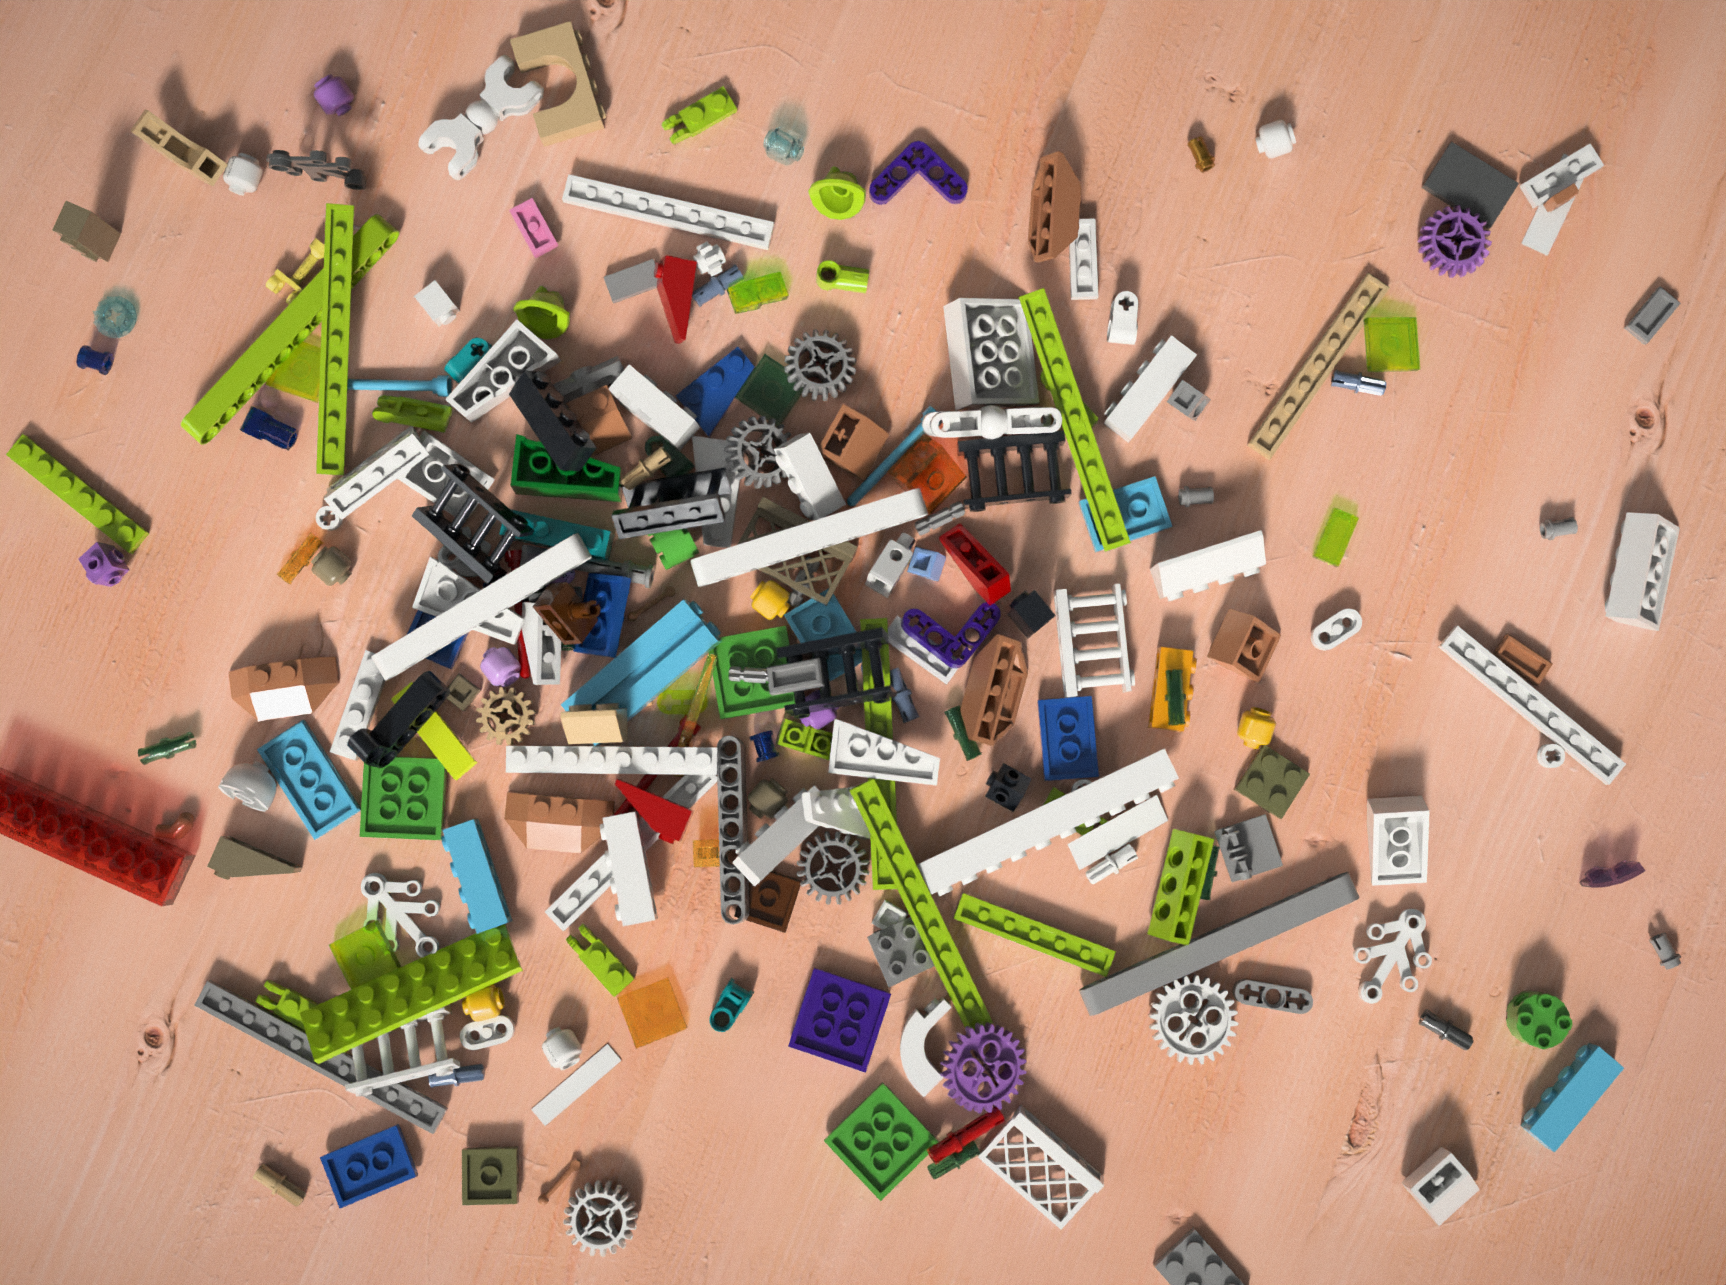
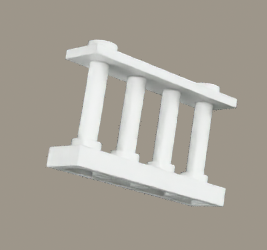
[1053,584,1135,698]
[345,1004,461,1096]

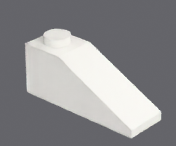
[522,602,561,685]

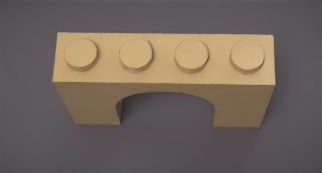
[510,21,606,147]

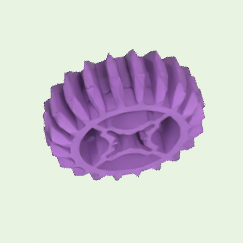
[1417,205,1492,278]

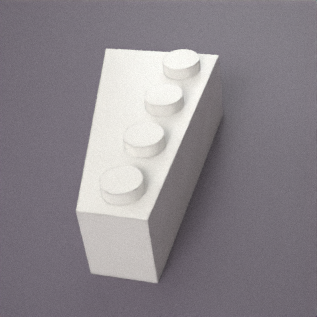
[445,320,562,423]

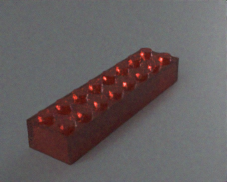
[0,767,196,907]

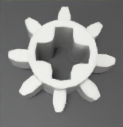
[693,241,726,277]

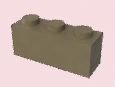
[52,201,121,262]

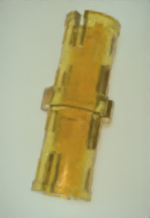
[277,532,324,585]

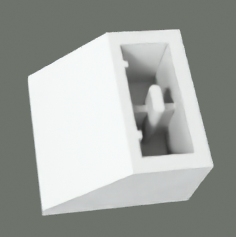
[1401,1147,1480,1226]

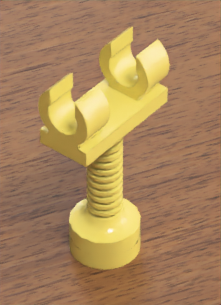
[266,238,325,304]

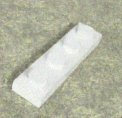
[330,650,385,761]

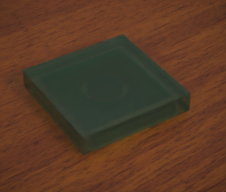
[735,354,804,427]

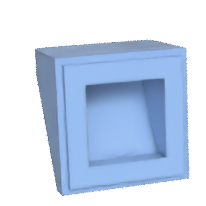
[907,547,946,581]

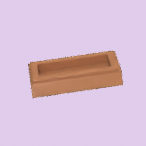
[1493,634,1553,686]

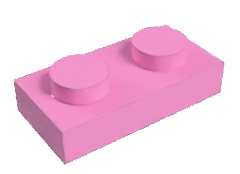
[509,198,558,259]

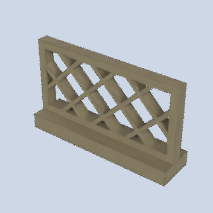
[737,497,858,606]

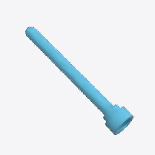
[347,375,452,397]
[847,406,943,506]

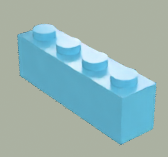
[441,819,513,933]
[1521,1043,1624,1152]

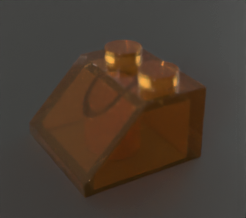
[887,434,967,515]

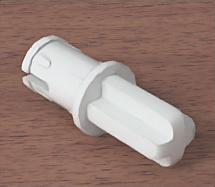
[1085,844,1138,884]

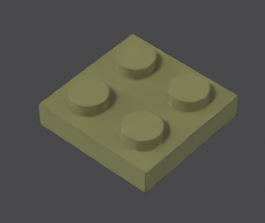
[1234,745,1310,819]
[462,1146,519,1205]

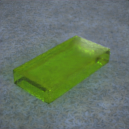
[1312,507,1359,567]

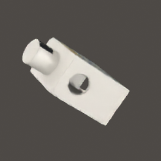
[865,533,915,598]

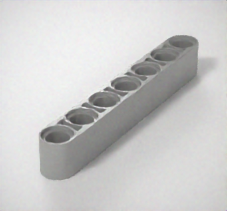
[717,736,750,924]

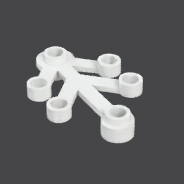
[361,873,440,958]
[1353,909,1432,1004]

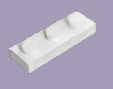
[1519,143,1604,209]
[1069,218,1098,300]
[888,615,958,685]

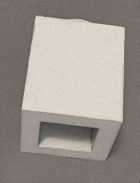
[414,280,460,327]

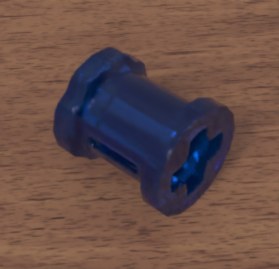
[76,345,113,375]
[749,730,780,763]

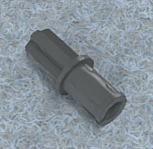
[1418,1009,1473,1051]

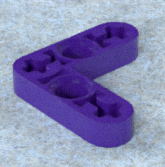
[869,141,968,205]
[901,602,1001,669]

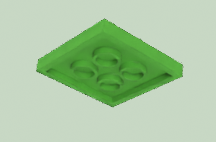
[709,626,795,719]
[359,757,447,840]
[824,1082,939,1201]

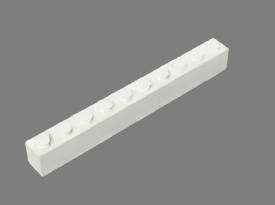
[917,749,1179,896]

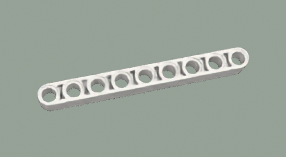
[690,488,928,587]
[371,533,592,681]

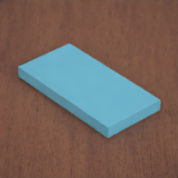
[257,720,361,840]

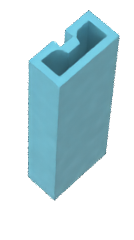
[561,600,722,746]

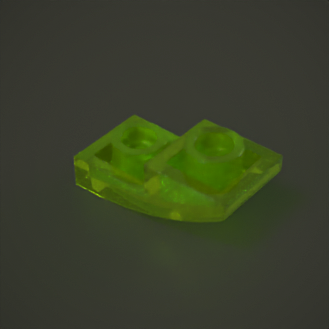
[727,272,789,314]

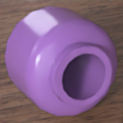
[314,74,354,117]
[800,690,839,730]

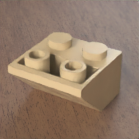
[560,703,628,744]

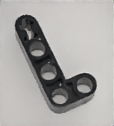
[347,671,450,768]

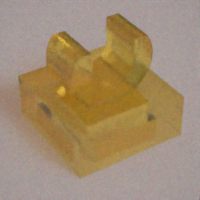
[693,839,720,867]

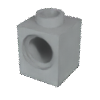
[1167,380,1211,421]

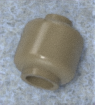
[311,546,352,586]
[748,778,788,819]

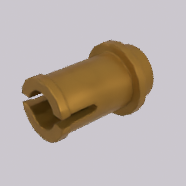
[1187,136,1215,173]

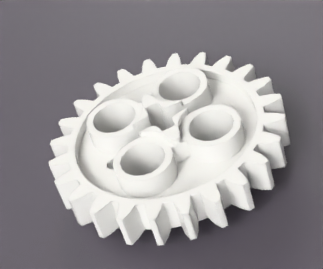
[1148,974,1238,1065]

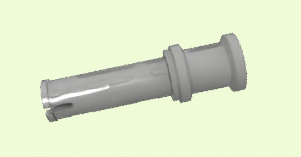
[574,557,655,589]

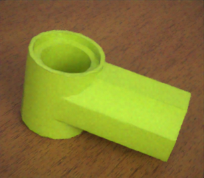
[816,260,869,294]

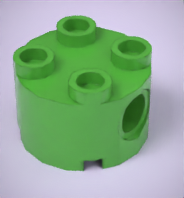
[648,528,699,570]
[1506,990,1573,1049]

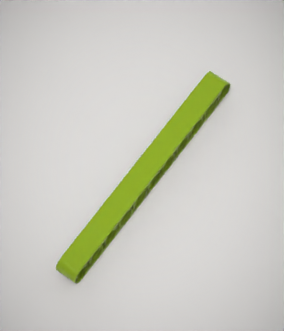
[181,214,399,445]

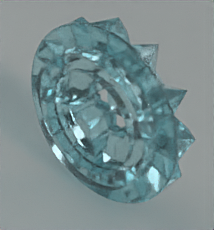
[93,296,137,338]

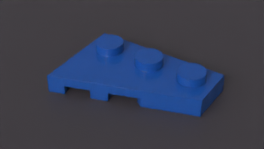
[676,347,755,438]

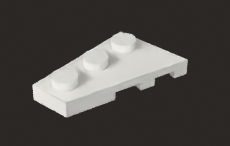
[802,786,870,840]

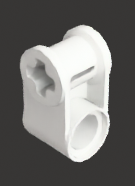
[1107,291,1138,345]

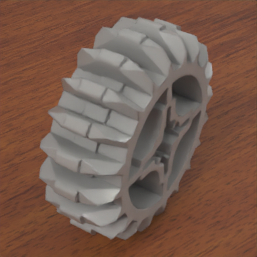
[784,329,856,401]
[724,416,791,489]
[797,831,869,905]

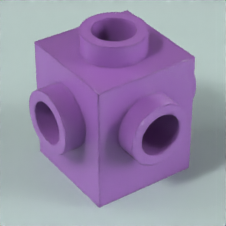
[78,542,129,587]

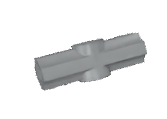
[553,356,624,403]

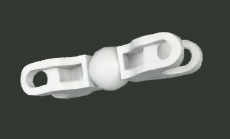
[418,55,544,180]
[922,405,1062,439]

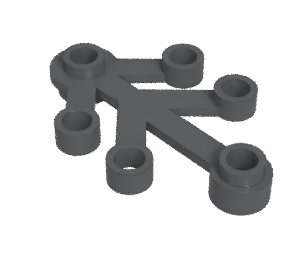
[266,150,366,190]

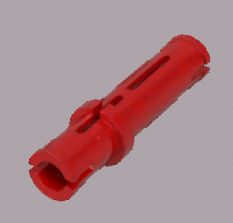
[927,1106,1005,1164]

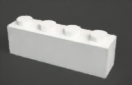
[1103,335,1197,443]
[732,785,819,886]
[600,811,658,926]

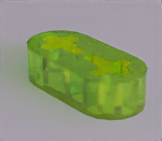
[657,690,709,715]

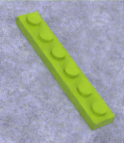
[6,434,149,554]
[953,893,1116,977]

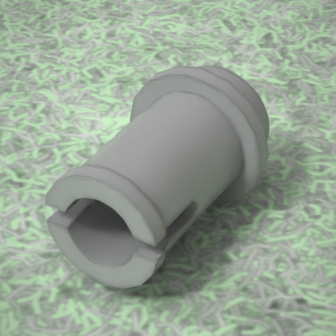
[1178,486,1214,507]
[1540,517,1578,541]
[1649,933,1681,970]

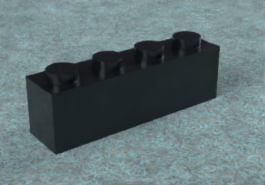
[509,371,596,471]

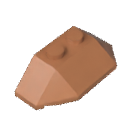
[1028,151,1081,263]
[960,634,1028,746]
[228,656,339,721]
[504,792,615,853]

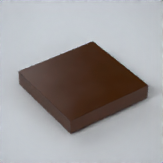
[734,871,802,933]

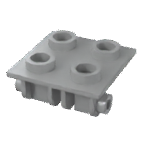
[1214,814,1283,882]
[867,917,934,987]

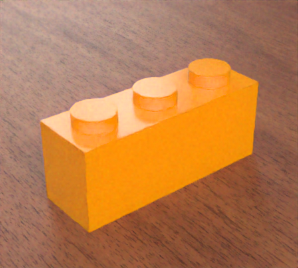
[1148,647,1197,732]

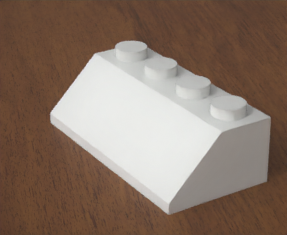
[1605,512,1680,631]
[1150,530,1266,602]

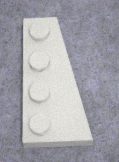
[692,436,744,548]
[412,557,525,645]
[828,719,940,785]

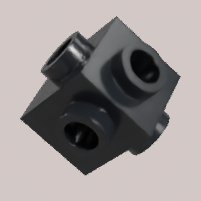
[985,763,1031,812]

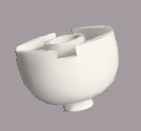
[218,761,276,812]

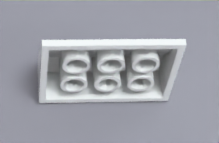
[943,298,1039,411]

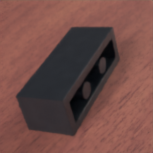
[1007,590,1056,639]

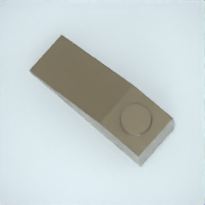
[207,836,303,880]

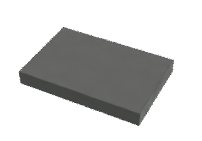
[1422,142,1519,230]

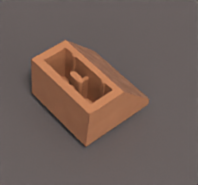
[818,404,890,481]

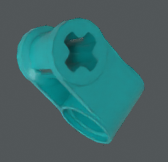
[444,338,492,384]
[709,978,754,1032]

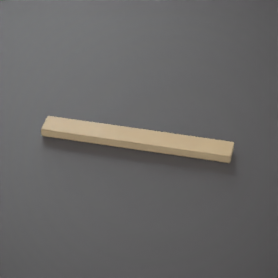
[1248,273,1390,460]

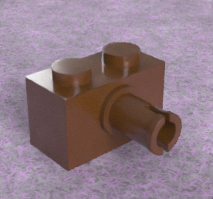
[532,582,600,645]

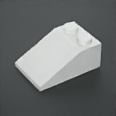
[397,430,495,519]
[1367,796,1429,886]

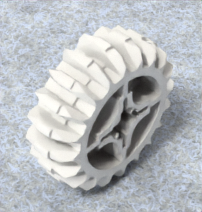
[563,1180,638,1257]

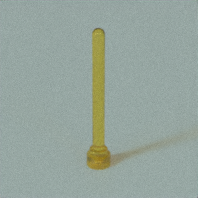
[671,654,717,777]

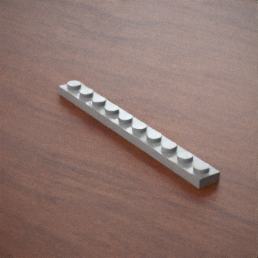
[194,980,448,1134]

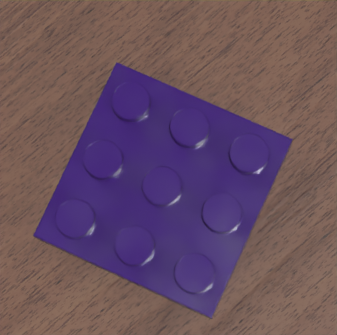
[788,967,891,1073]

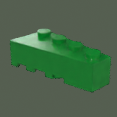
[510,434,624,502]

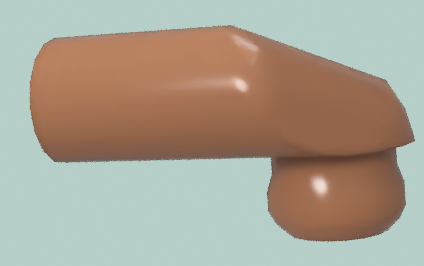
[155,812,194,839]

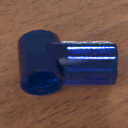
[239,406,298,451]

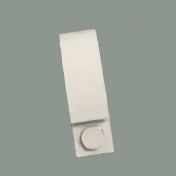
[900,997,951,1097]

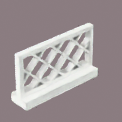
[323,426,429,520]
[978,1105,1104,1230]

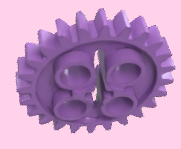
[940,1022,1027,1113]

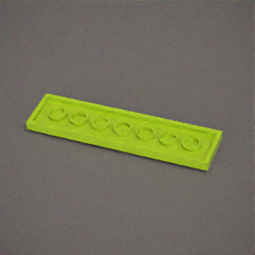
[300,924,523,1064]

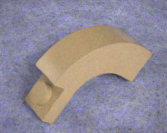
[130,109,228,186]

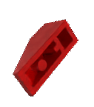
[654,255,697,344]
[939,523,1011,605]
[615,779,694,844]

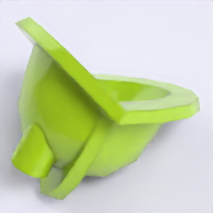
[808,166,866,220]
[513,286,570,339]

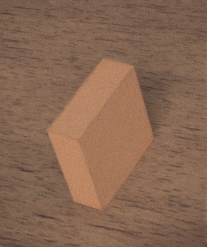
[1543,184,1579,212]

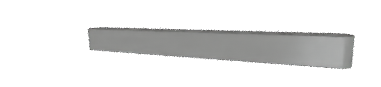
[1079,872,1360,1016]

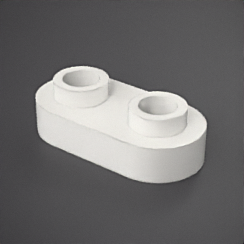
[1311,609,1362,651]
[460,1015,515,1050]

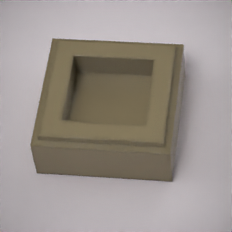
[447,674,481,711]

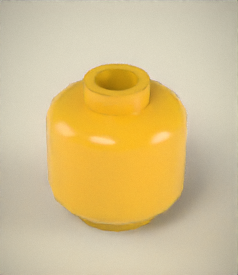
[750,580,791,620]
[1237,707,1276,749]
[462,984,505,1022]

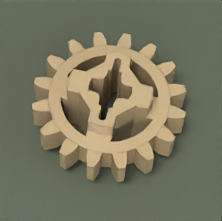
[476,687,536,745]

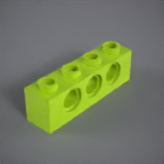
[1148,829,1214,945]

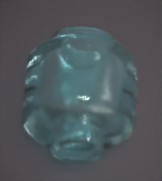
[763,126,804,166]

